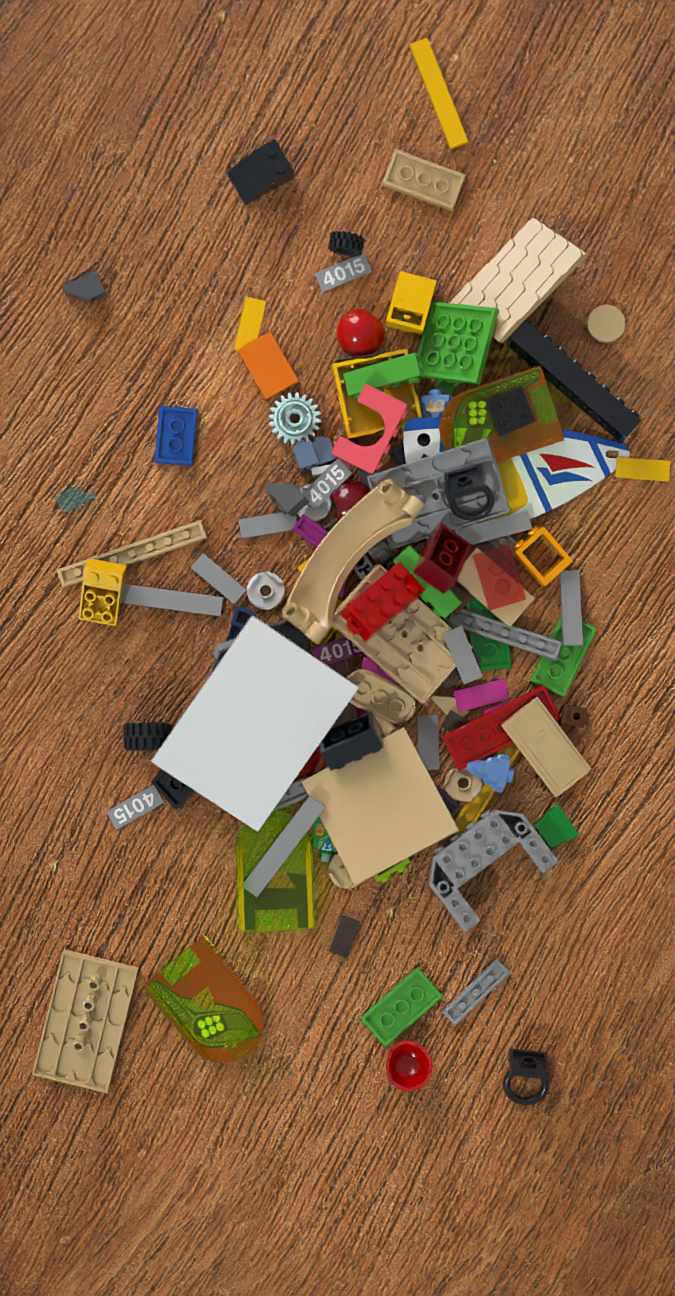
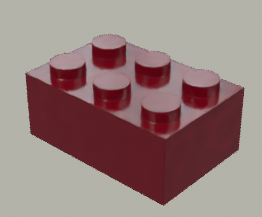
[413,523,472,594]

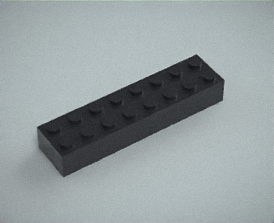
[506,320,642,443]

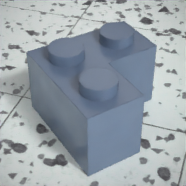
[292,436,337,474]

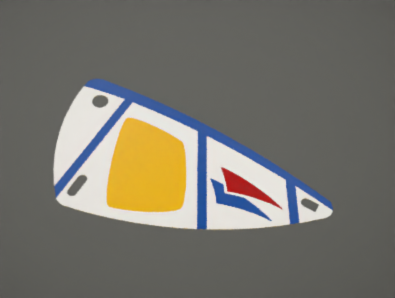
[404,417,630,531]

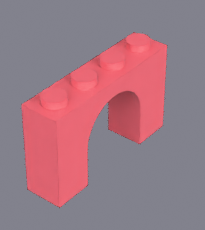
[331,384,408,474]

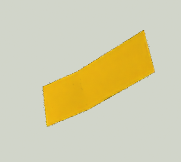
[234,297,266,350]
[615,457,670,482]

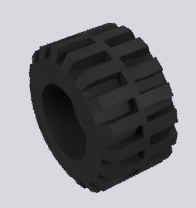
[124,723,172,750]

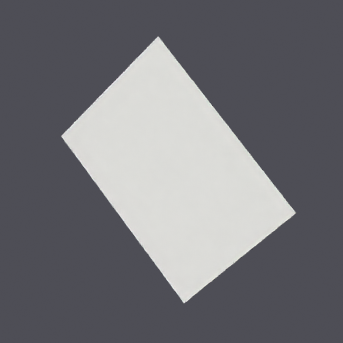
[151,616,359,832]

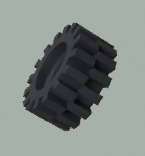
[328,231,365,257]

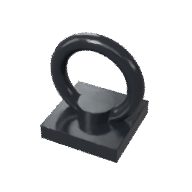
[444,463,495,521]
[503,1049,550,1105]

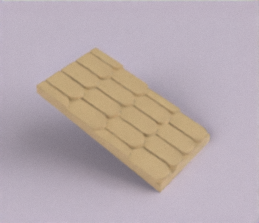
[450,218,588,343]
[333,564,473,703]
[32,949,139,1093]

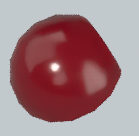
[330,481,371,521]

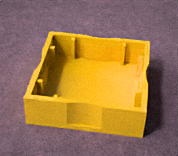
[332,349,422,441]

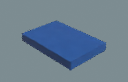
[154,406,198,466]

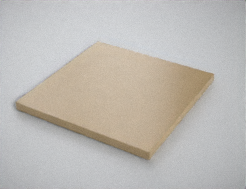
[302,727,459,885]

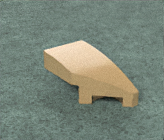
[430,694,469,724]

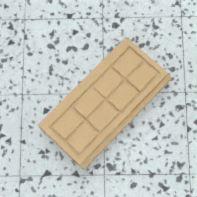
[501,697,591,798]

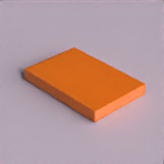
[238,332,299,400]

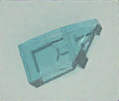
[54,487,96,514]

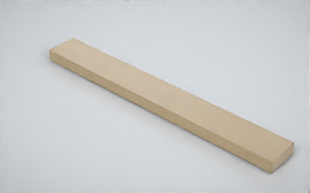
[57,520,207,588]

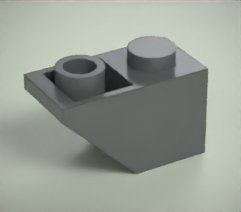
[61,271,107,304]
[264,483,309,517]
[366,539,396,571]

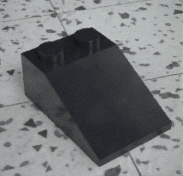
[226,139,294,205]
[151,770,196,810]

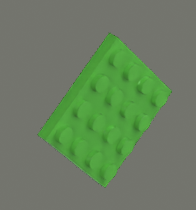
[417,301,499,385]

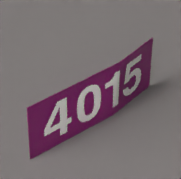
[312,638,364,665]

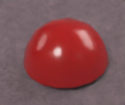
[336,308,385,357]
[386,1040,433,1092]

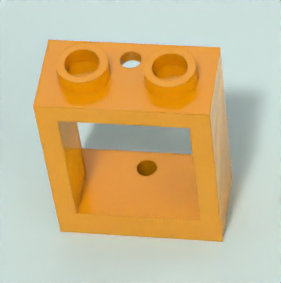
[511,526,573,586]

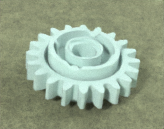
[269,392,321,446]

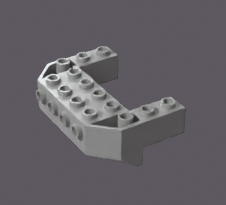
[428,809,558,932]

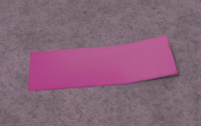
[453,679,509,712]

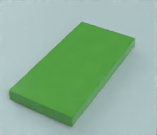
[529,615,597,697]
[360,966,443,1048]

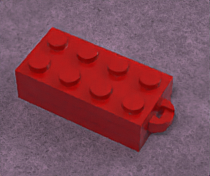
[339,561,425,643]

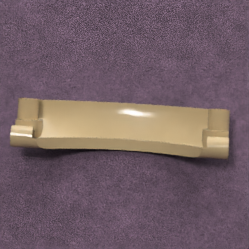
[283,479,425,644]

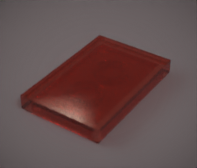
[472,544,526,611]

